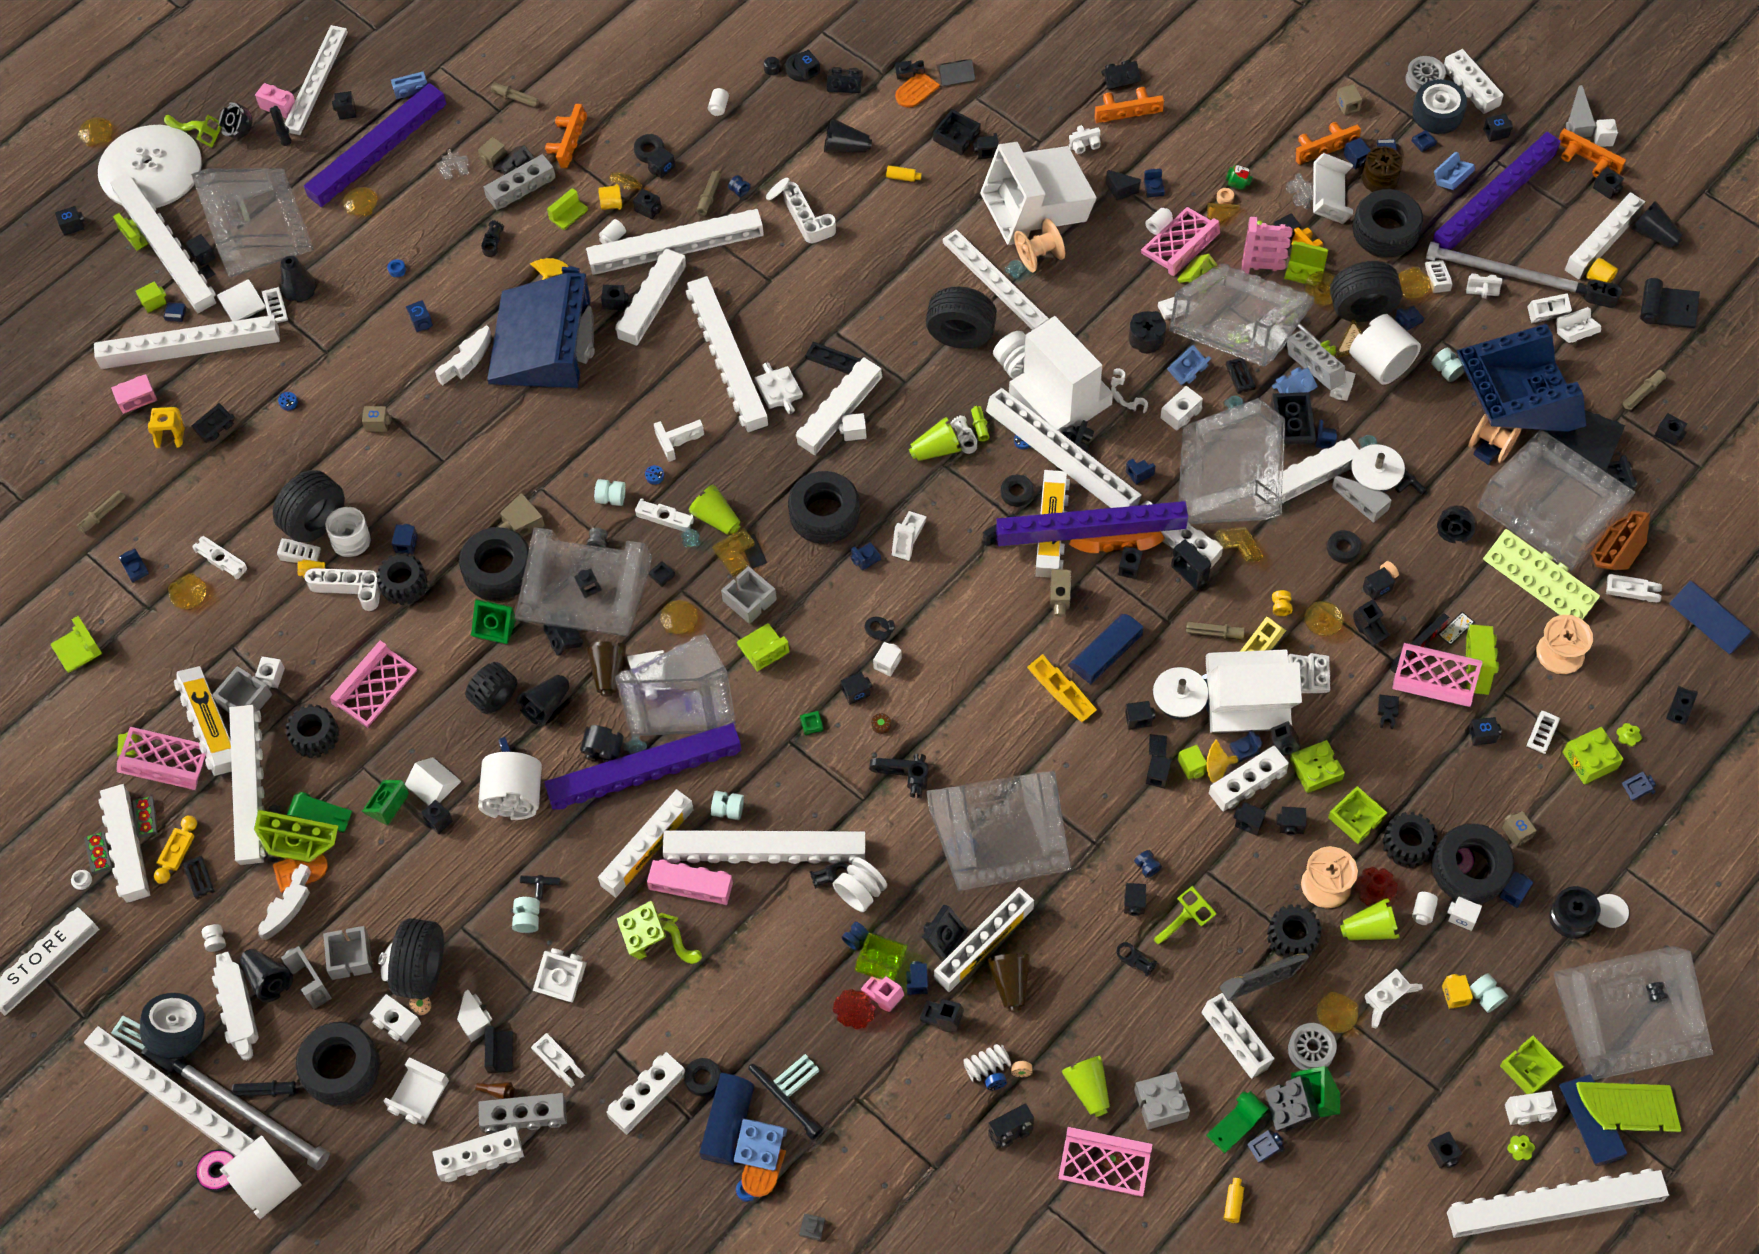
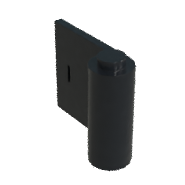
[1640,278,1700,328]

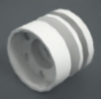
[993,331,1026,379]
[325,507,371,557]
[833,858,887,912]

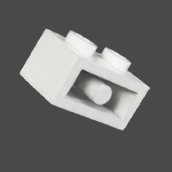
[1505,1091,1557,1125]

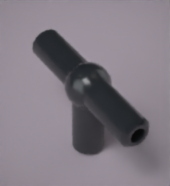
[1395,469,1426,494]
[520,875,561,901]

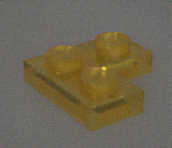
[1215,527,1264,562]
[712,528,755,577]

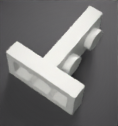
[654,420,704,462]
[892,511,926,561]

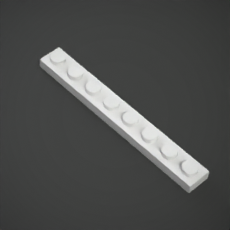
[285,25,348,135]
[943,230,1049,330]

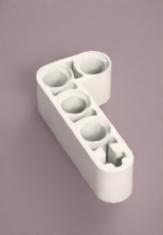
[783,182,836,243]
[305,568,381,611]

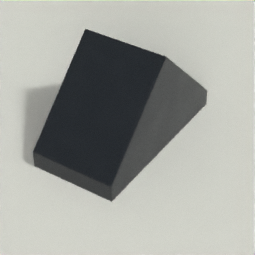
[1106,170,1141,201]

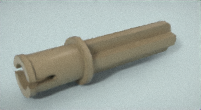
[491,82,539,108]
[696,171,721,216]
[1623,370,1666,410]
[77,490,125,534]
[1186,622,1244,640]

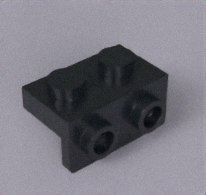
[1101,60,1142,90]
[827,67,863,93]
[191,403,235,443]
[1603,455,1637,499]
[543,612,584,656]

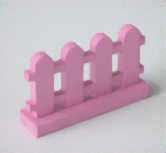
[1242,217,1292,275]

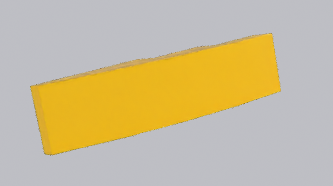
[1027,654,1097,722]

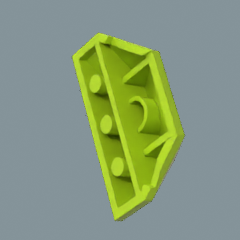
[254,810,338,863]

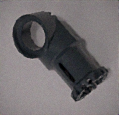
[481,220,504,257]
[810,862,848,889]
[1116,942,1157,977]

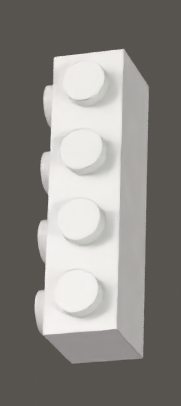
[1444,49,1504,114]
[433,1127,524,1182]

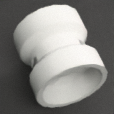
[202,924,226,952]

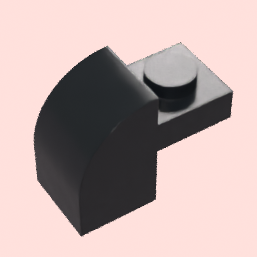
[1353,599,1390,646]
[920,999,964,1032]

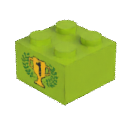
[1563,727,1623,785]

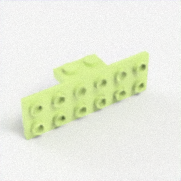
[1483,529,1600,620]

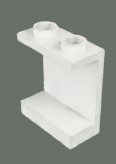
[384,1057,449,1125]

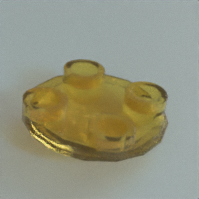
[78,117,112,146]
[609,172,643,191]
[343,187,377,216]
[1398,267,1430,299]
[168,573,206,609]
[660,600,698,634]
[1317,992,1358,1033]

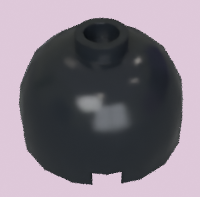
[219,103,253,138]
[1437,505,1476,543]

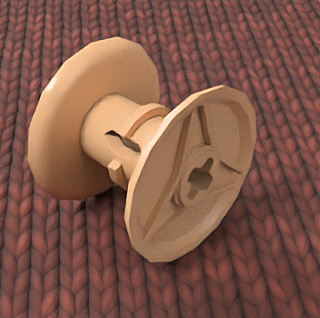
[1014,218,1065,273]
[1468,414,1522,464]
[1536,615,1593,674]
[1301,846,1358,909]

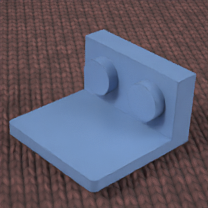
[734,1119,787,1170]

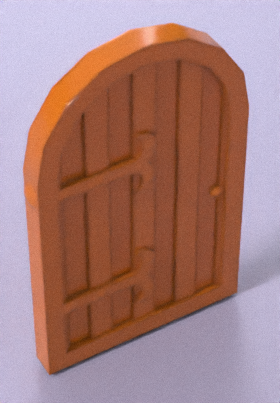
[895,73,940,108]
[273,854,328,893]
[742,1149,786,1197]

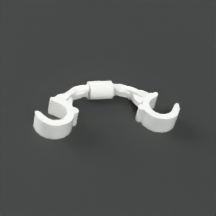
[1111,369,1148,413]

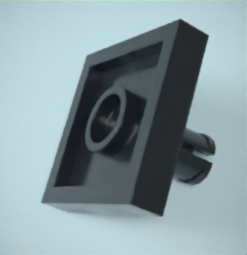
[922,905,968,961]

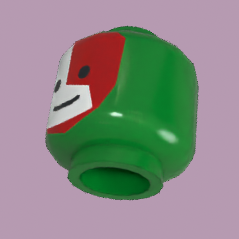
[1225,165,1253,190]

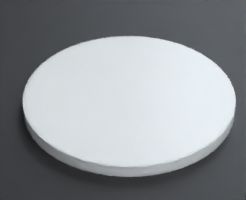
[766,178,790,200]
[1597,894,1629,928]

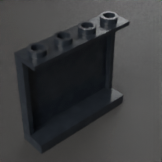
[1528,410,1626,486]

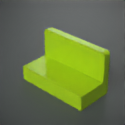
[547,188,588,230]
[1177,254,1219,292]

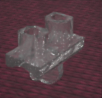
[437,149,469,180]
[1286,173,1314,209]

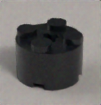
[1129,311,1166,354]
[580,725,624,763]

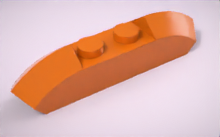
[1069,531,1165,553]

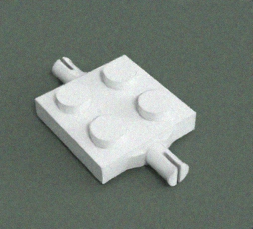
[754,362,803,414]

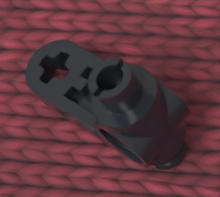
[869,754,929,798]

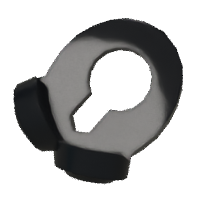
[864,617,895,641]

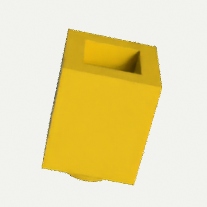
[1442,974,1473,1009]

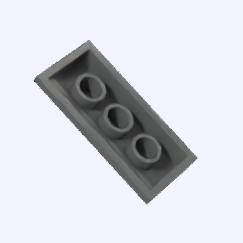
[1220,953,1309,1001]

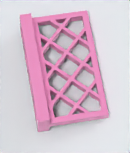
[1141,207,1220,276]
[330,640,417,728]
[1392,643,1482,707]
[117,727,206,790]
[1058,1127,1152,1197]

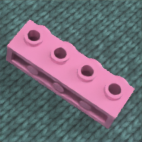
[647,860,733,905]

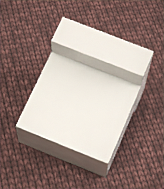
[980,142,1097,245]
[1009,316,1113,434]
[1206,650,1302,733]

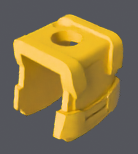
[148,407,185,448]

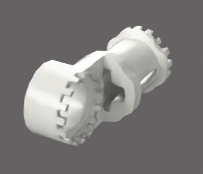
[951,415,977,454]

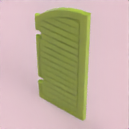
[1576,1082,1681,1132]

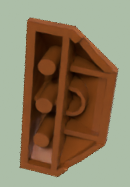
[1591,510,1650,570]

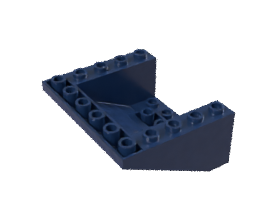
[487,273,591,388]
[1457,324,1586,431]

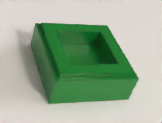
[800,711,824,735]

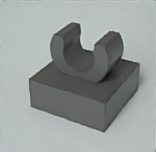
[799,1213,826,1241]

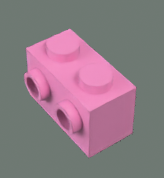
[255,83,295,119]
[111,374,157,414]

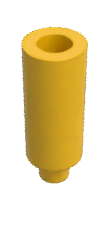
[886,165,922,182]
[1224,1178,1244,1223]

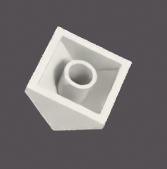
[405,757,461,806]

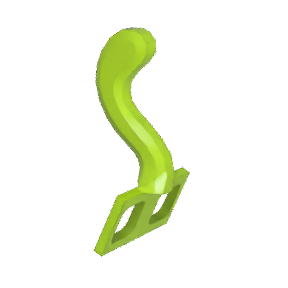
[164,115,221,148]
[1154,885,1217,944]
[658,913,702,964]

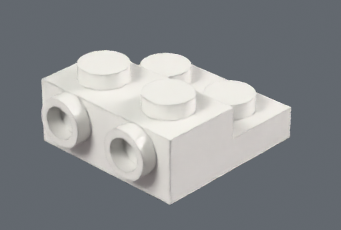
[533,948,587,1002]

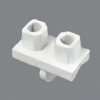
[1069,125,1101,154]
[1466,274,1502,298]

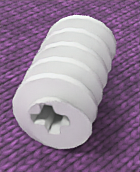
[964,1044,1011,1082]

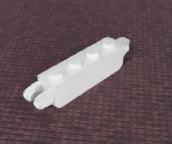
[212,952,259,1061]

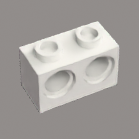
[1527,293,1572,323]

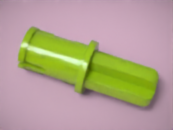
[971,406,990,441]

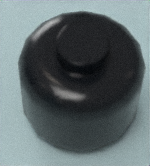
[763,57,781,75]

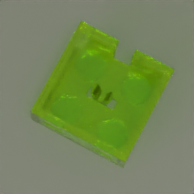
[855,933,908,982]

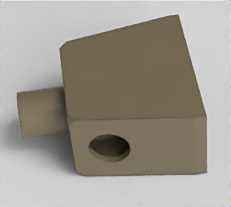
[499,493,545,537]
[1050,569,1071,617]

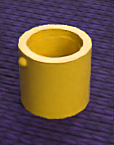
[599,184,622,210]
[1586,258,1618,283]

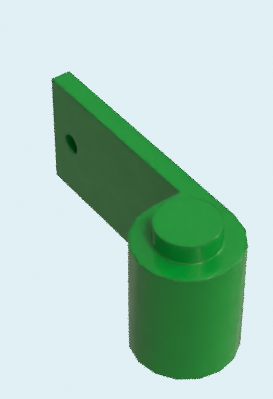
[287,792,352,833]
[1206,1091,1269,1154]

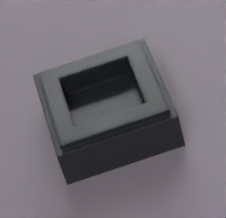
[648,561,675,587]

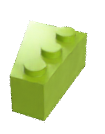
[1465,624,1499,695]

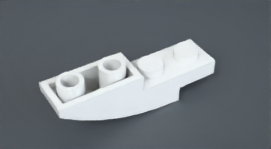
[435,325,492,385]
[258,864,311,941]

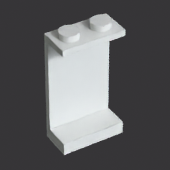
[1313,153,1353,224]

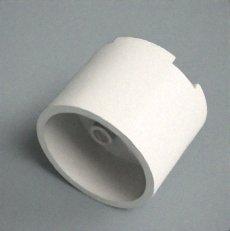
[1349,314,1421,385]
[478,752,542,820]
[220,1135,302,1219]

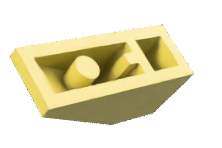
[1240,617,1286,652]

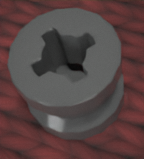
[587,528,608,550]

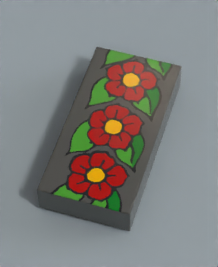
[133,796,158,838]
[84,831,113,875]

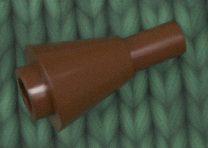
[475,1082,515,1099]

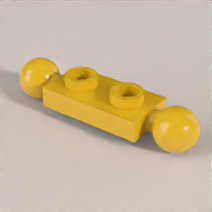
[154,816,197,884]

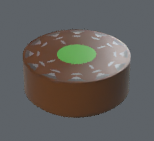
[871,713,891,734]
[1101,1150,1123,1171]

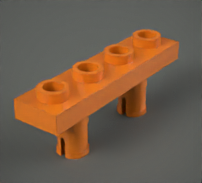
[1095,87,1164,123]
[545,104,587,168]
[1296,122,1361,165]
[1559,128,1626,177]

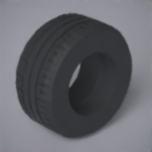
[1352,189,1423,257]
[1330,261,1403,322]
[926,286,997,349]
[272,470,345,542]
[788,471,860,544]
[459,527,534,601]
[1431,823,1514,904]
[388,918,444,1000]
[296,1021,380,1106]

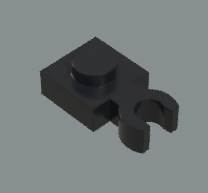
[895,60,925,80]
[1377,694,1399,729]

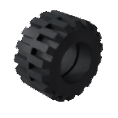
[376,553,428,605]
[465,662,518,714]
[286,704,339,758]
[1383,812,1437,868]
[1267,904,1322,959]

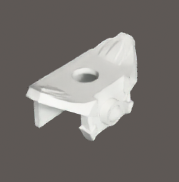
[1365,969,1423,1029]

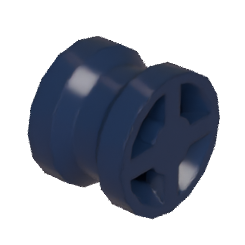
[728,175,750,197]

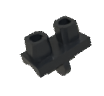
[1062,420,1094,453]
[1666,686,1698,725]

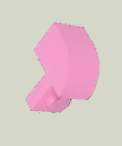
[861,974,904,1012]

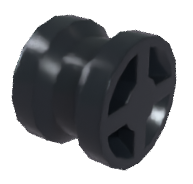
[1643,982,1669,1005]

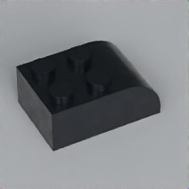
[1270,392,1316,445]

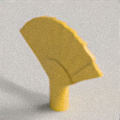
[530,258,568,280]
[1206,739,1238,784]

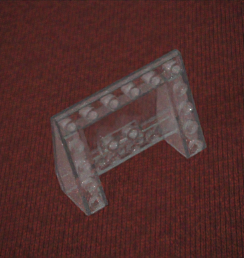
[191,168,314,278]
[1169,264,1314,366]
[1179,398,1285,524]
[1478,430,1635,571]
[515,527,652,637]
[615,634,736,736]
[927,771,1071,891]
[1554,946,1713,1080]

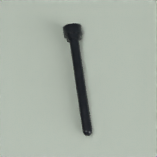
[748,1064,824,1140]

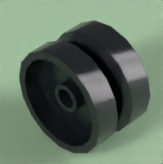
[1549,886,1601,939]

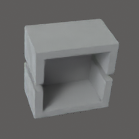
[721,566,777,624]
[212,666,272,713]
[323,926,373,980]
[1134,1072,1190,1130]

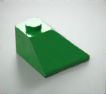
[1291,1066,1340,1117]

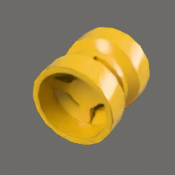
[1272,590,1292,616]

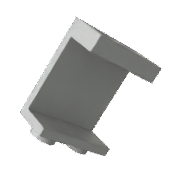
[281,946,332,1009]

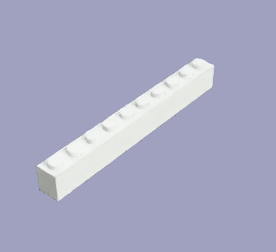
[109,172,216,314]
[586,209,764,275]
[686,276,768,432]
[94,315,280,369]
[986,388,1141,508]
[663,831,865,864]
[84,1026,254,1156]
[1447,1169,1669,1238]

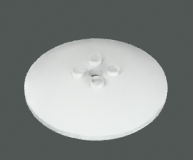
[98,125,202,208]

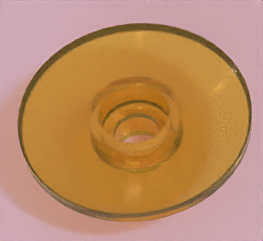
[1305,271,1335,305]
[1304,601,1343,636]

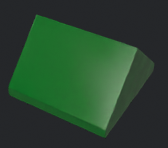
[471,599,516,644]
[362,780,409,826]

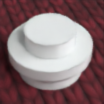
[71,870,92,890]

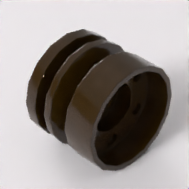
[1362,146,1403,192]

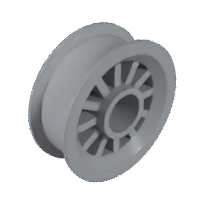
[1406,56,1446,92]
[1288,1023,1337,1070]

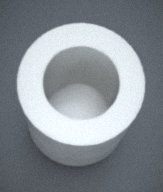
[708,88,729,116]
[1146,208,1173,235]
[599,219,626,244]
[1412,892,1438,925]

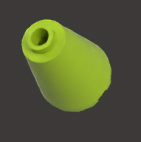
[909,417,962,461]
[689,484,740,535]
[1340,898,1400,940]
[1062,1055,1110,1117]

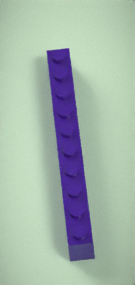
[304,83,446,207]
[1433,132,1561,250]
[996,501,1188,546]
[544,723,742,810]

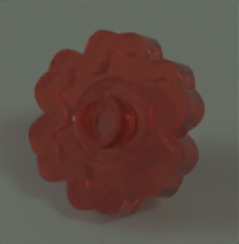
[1355,866,1398,906]
[833,989,876,1029]

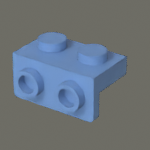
[391,71,427,99]
[1434,152,1475,190]
[1167,345,1211,385]
[1272,367,1318,393]

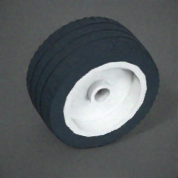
[1412,79,1467,134]
[140,993,205,1058]

